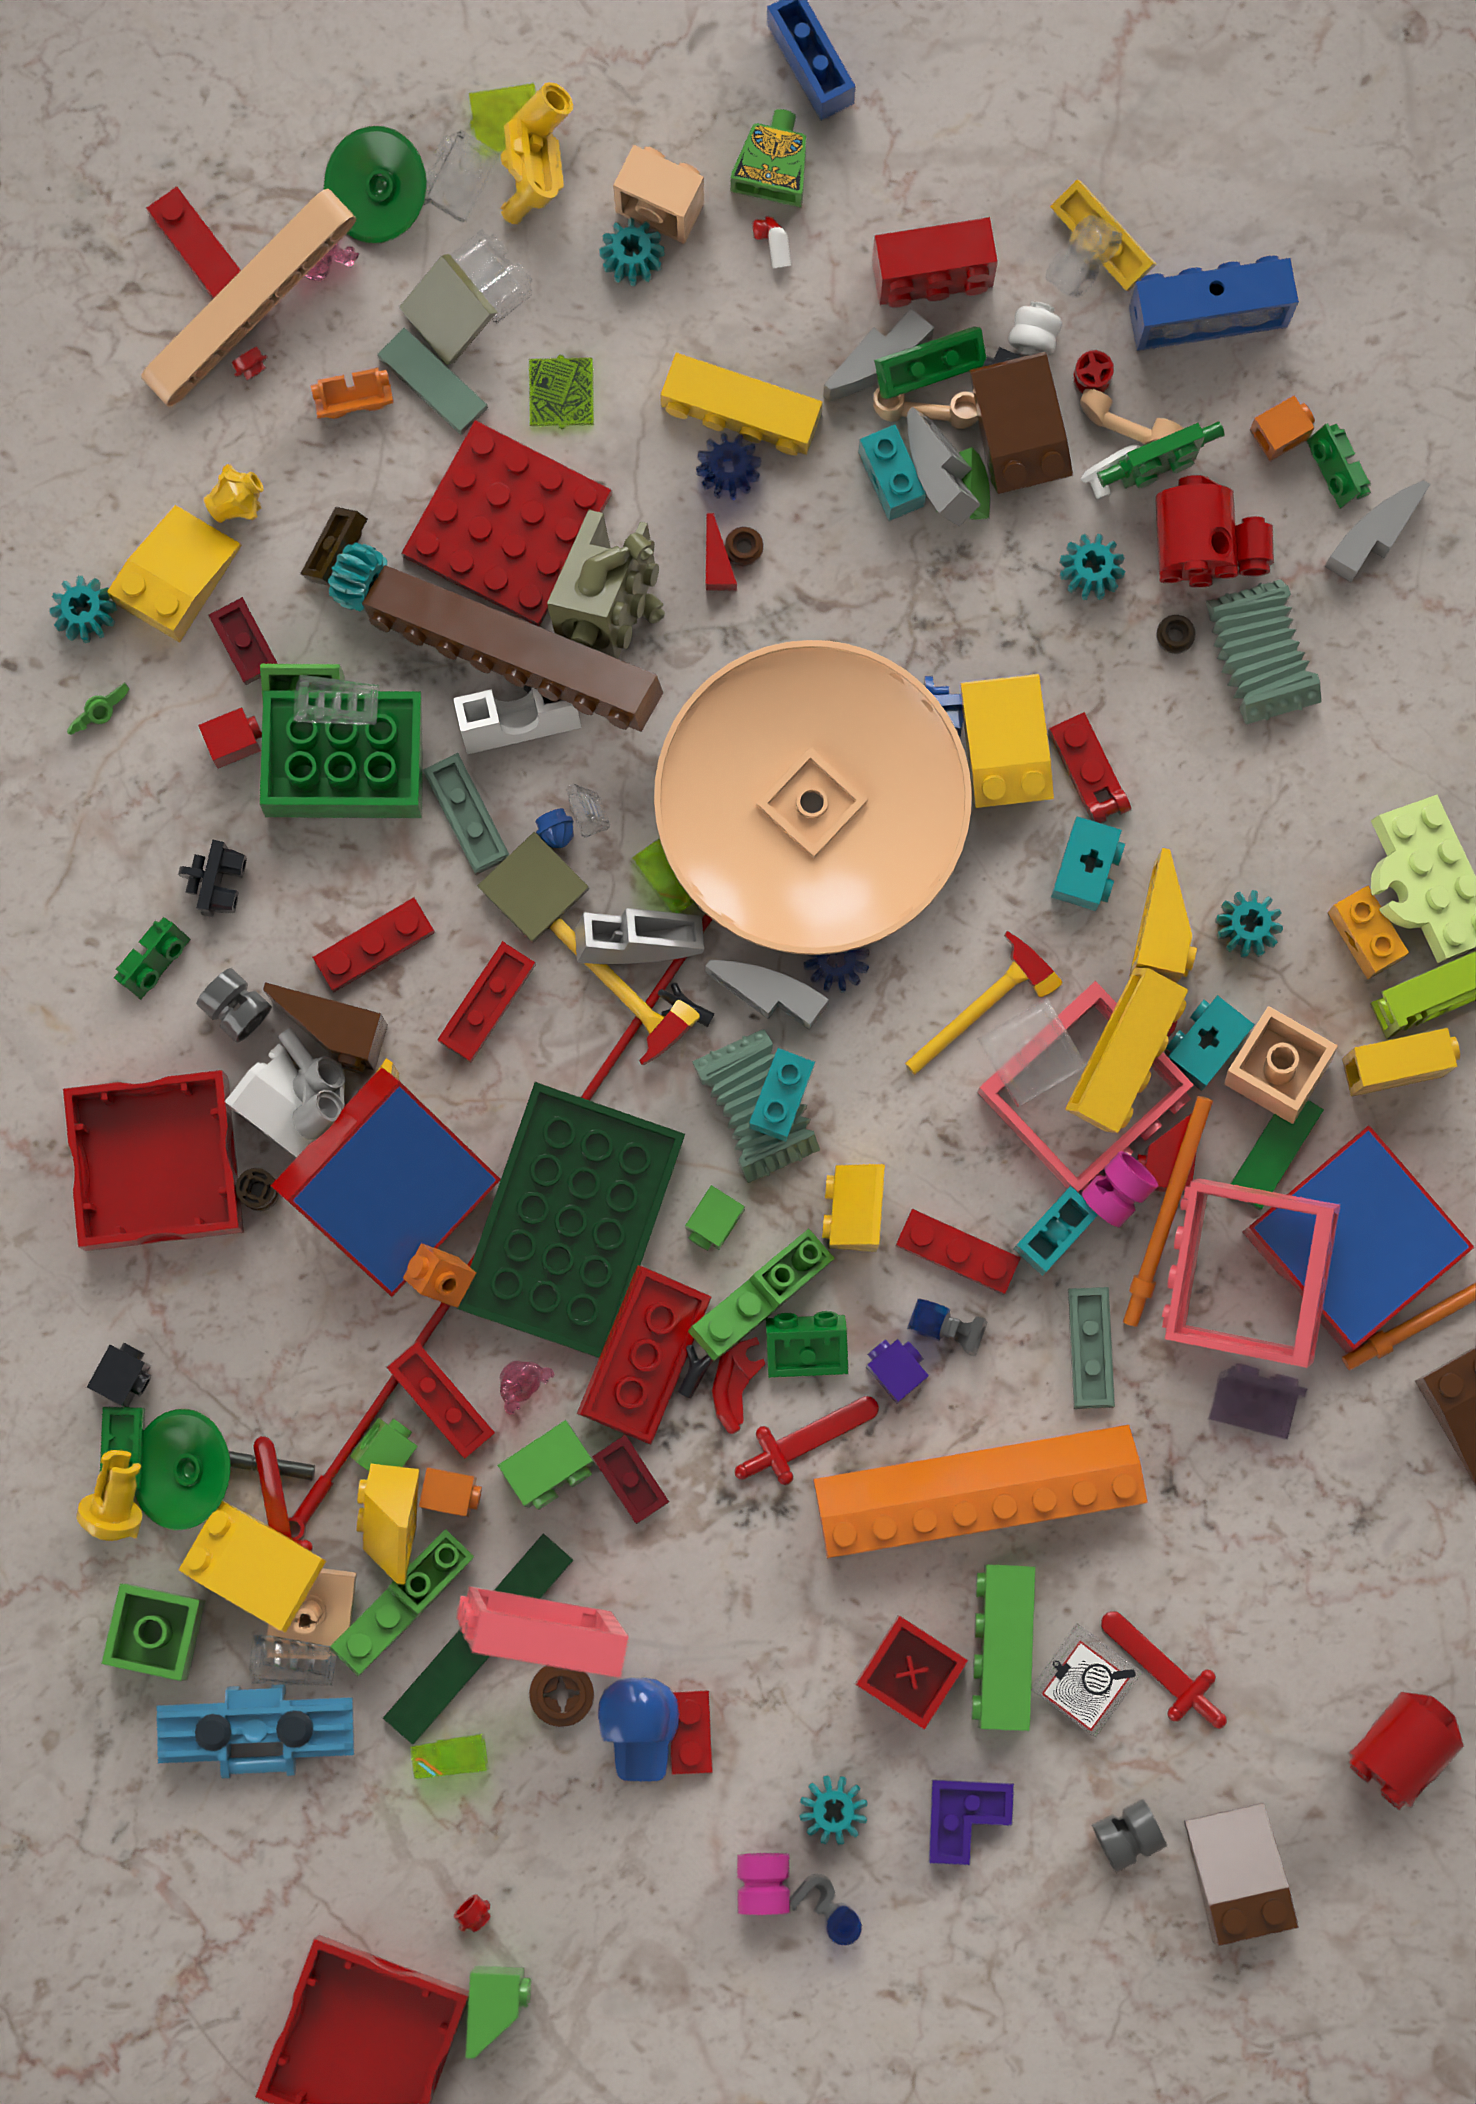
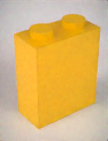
[1342,1028,1460,1097]

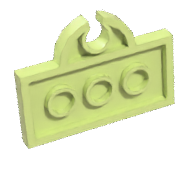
[1371,795,1476,963]

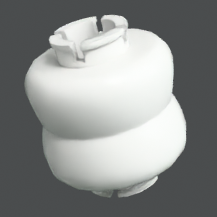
[1008,301,1062,357]

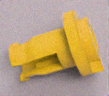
[76,1450,142,1541]

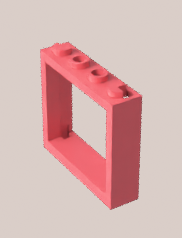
[977,981,1194,1193]
[1162,1178,1340,1368]
[456,1586,629,1678]

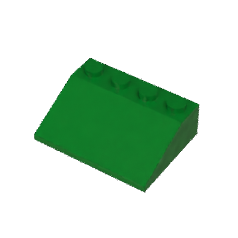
[260,691,423,818]

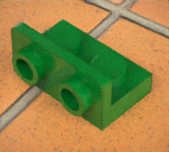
[766,1311,848,1378]

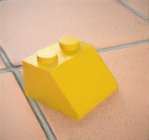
[822,1164,885,1252]
[356,1464,419,1584]

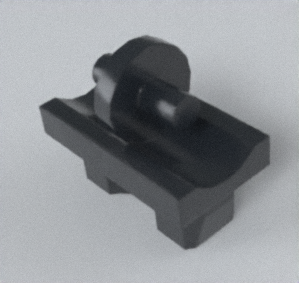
[178,839,247,917]

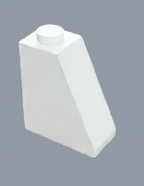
[225,1044,316,1158]

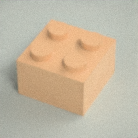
[613,145,704,244]
[1224,1006,1338,1124]

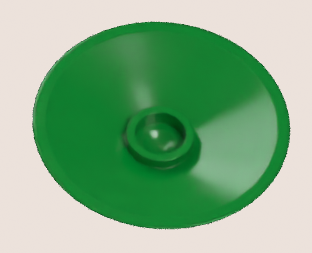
[324,126,427,243]
[135,1409,230,1530]

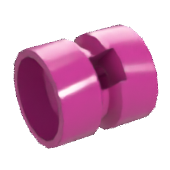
[1082,1151,1158,1228]
[737,1853,790,1915]

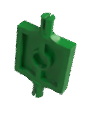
[1097,421,1225,489]

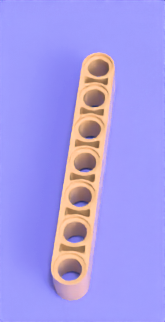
[141,189,356,407]

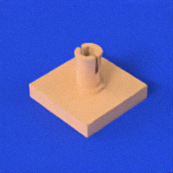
[266,1568,357,1653]

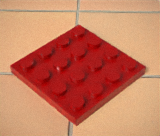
[401,420,612,627]

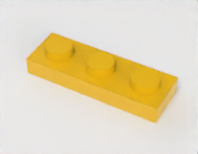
[1049,179,1157,291]

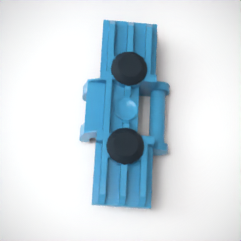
[157,1684,354,1779]

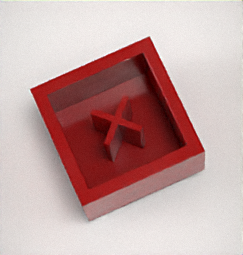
[854,1615,968,1730]

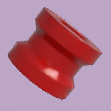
[1073,350,1114,394]

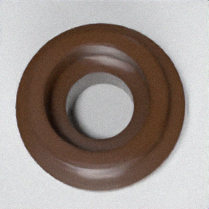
[725,527,764,566]

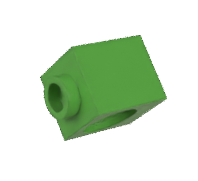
[685,1185,745,1251]
[350,1417,418,1471]

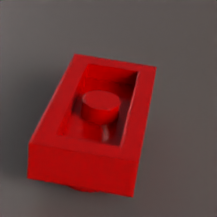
[670,1690,712,1775]

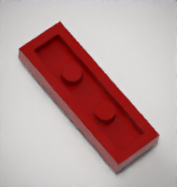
[312,897,435,993]
[437,941,536,1063]
[895,1209,1021,1295]
[386,1341,495,1459]

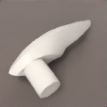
[1081,442,1145,499]

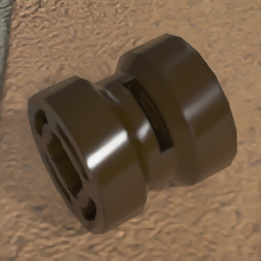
[235,1168,279,1212]

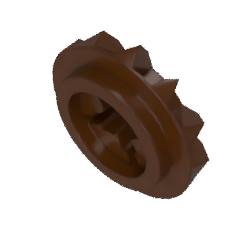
[529,1665,594,1727]

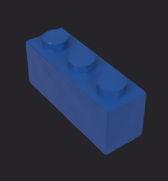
[767,0,856,121]

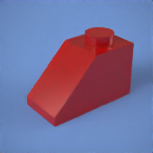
[1137,1113,1197,1195]

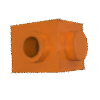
[403,1243,476,1308]

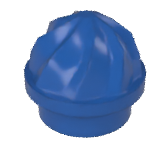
[535,808,574,848]

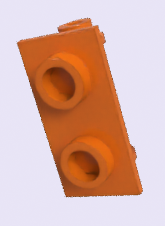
[311,367,394,419]

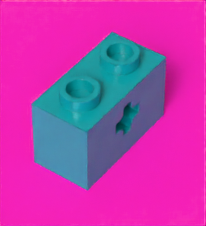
[858,424,926,521]
[1051,816,1126,911]
[1165,995,1255,1091]
[749,1048,815,1142]
[1013,1186,1098,1276]

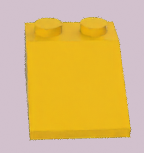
[107,505,242,643]
[960,674,1054,808]
[1129,848,1197,983]
[178,1501,326,1633]

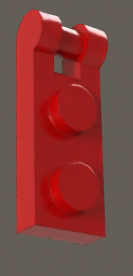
[1048,712,1132,824]

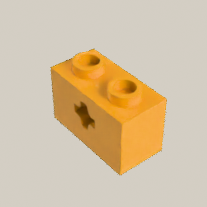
[1327,885,1409,980]

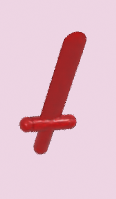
[734,1396,879,1485]
[253,1436,313,1552]
[1101,1611,1227,1729]

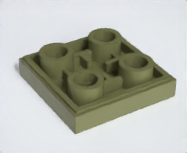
[399,254,497,365]
[477,832,589,943]

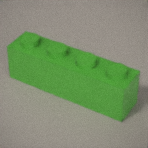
[971,1564,1035,1731]

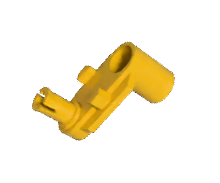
[500,82,573,225]

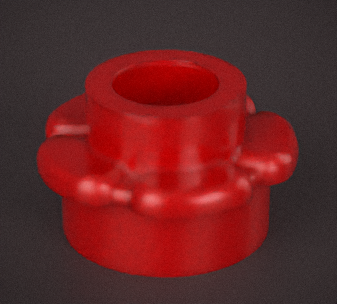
[231,346,267,381]
[453,1894,491,1932]

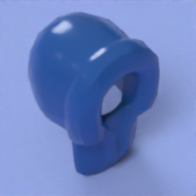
[598,1677,679,1782]

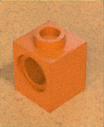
[1250,395,1315,461]
[419,1467,482,1517]

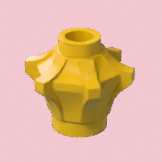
[204,464,264,523]

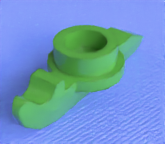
[67,682,130,735]

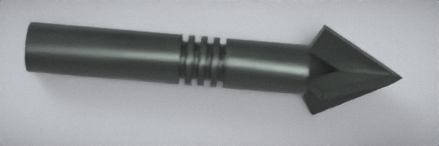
[229,1451,315,1481]

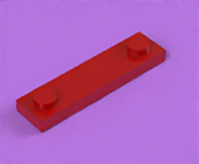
[146,186,241,299]

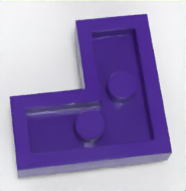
[928,1780,1014,1865]

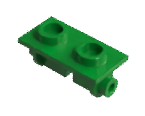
[1306,423,1371,509]
[113,917,191,1000]

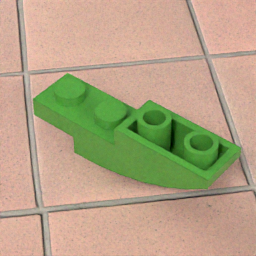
[688,1228,835,1361]
[329,1529,474,1677]

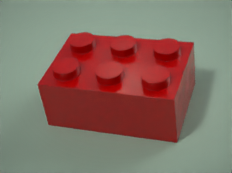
[872,217,998,308]

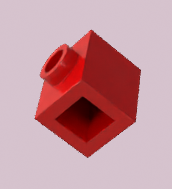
[198,707,262,769]

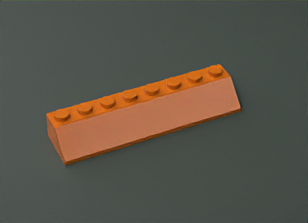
[813,1425,1148,1559]

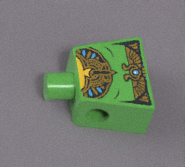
[730,109,806,207]

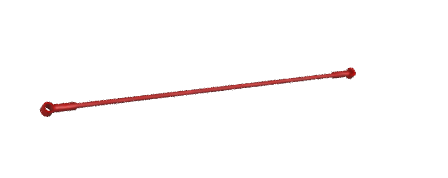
[288,913,713,1540]

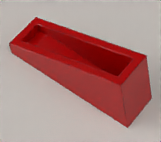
[706,513,737,591]

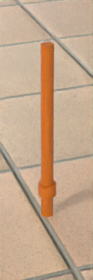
[1123,1096,1213,1327]
[1342,1282,1476,1371]

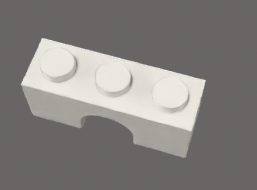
[453,688,581,755]

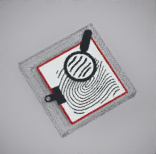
[1031,1623,1143,1738]

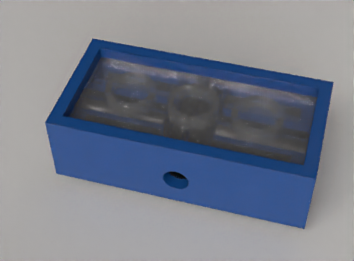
[1129,255,1299,351]

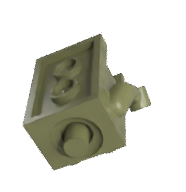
[547,510,665,659]

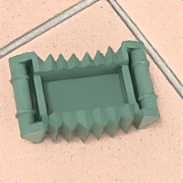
[1206,579,1322,725]
[692,1029,820,1183]

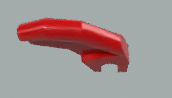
[712,1337,765,1434]

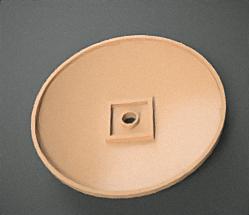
[654,640,972,955]

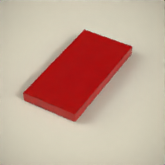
[577,1265,712,1445]

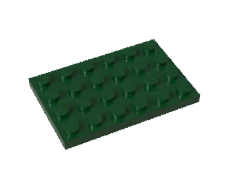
[456,1082,685,1358]

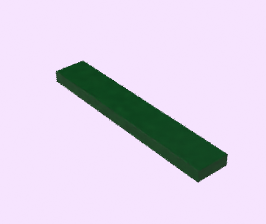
[383,1533,574,1745]

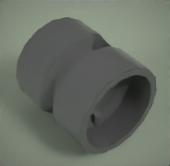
[196,968,272,1043]
[1092,1799,1167,1873]

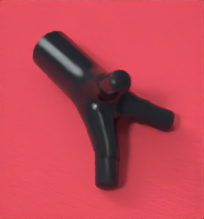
[658,983,715,1027]
[678,1345,713,1398]

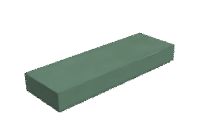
[377,328,488,435]
[423,753,510,875]
[1068,1287,1115,1409]

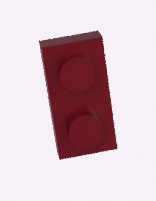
[208,597,278,686]
[592,1435,669,1524]

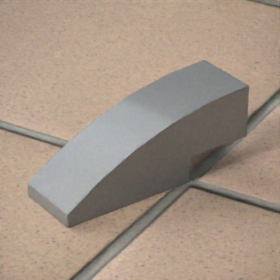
[823,308,934,401]
[907,407,981,526]
[1324,480,1430,582]
[575,908,704,964]
[705,960,829,1030]

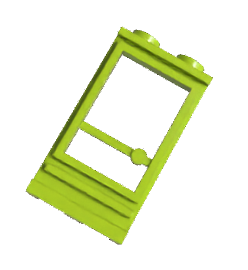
[1370,951,1476,1039]

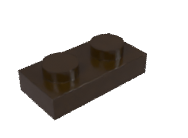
[300,507,368,586]

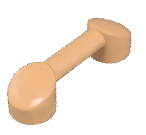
[873,387,978,429]
[1080,389,1184,444]

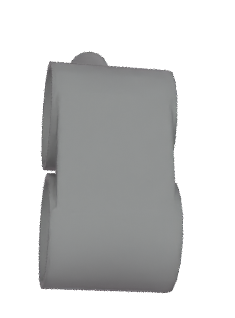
[278,1027,345,1140]

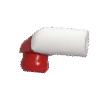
[752,216,791,268]

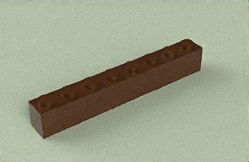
[362,565,663,732]

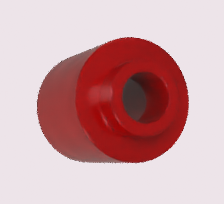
[1235,516,1274,577]

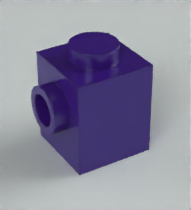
[866,1339,929,1403]

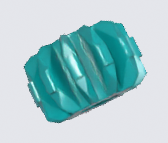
[599,218,665,286]
[1059,533,1125,600]
[328,542,388,612]
[49,575,117,643]
[1215,890,1283,958]
[799,1775,868,1845]

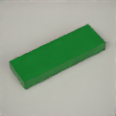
[874,326,987,399]
[1230,1100,1324,1211]

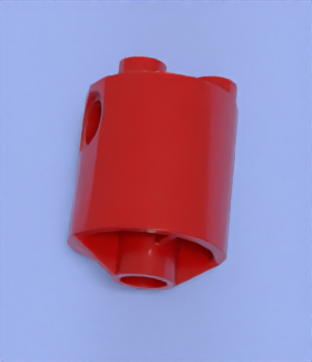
[1155,475,1238,588]
[1348,1692,1464,1811]

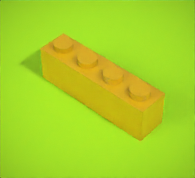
[660,352,823,456]
[1065,968,1188,1133]

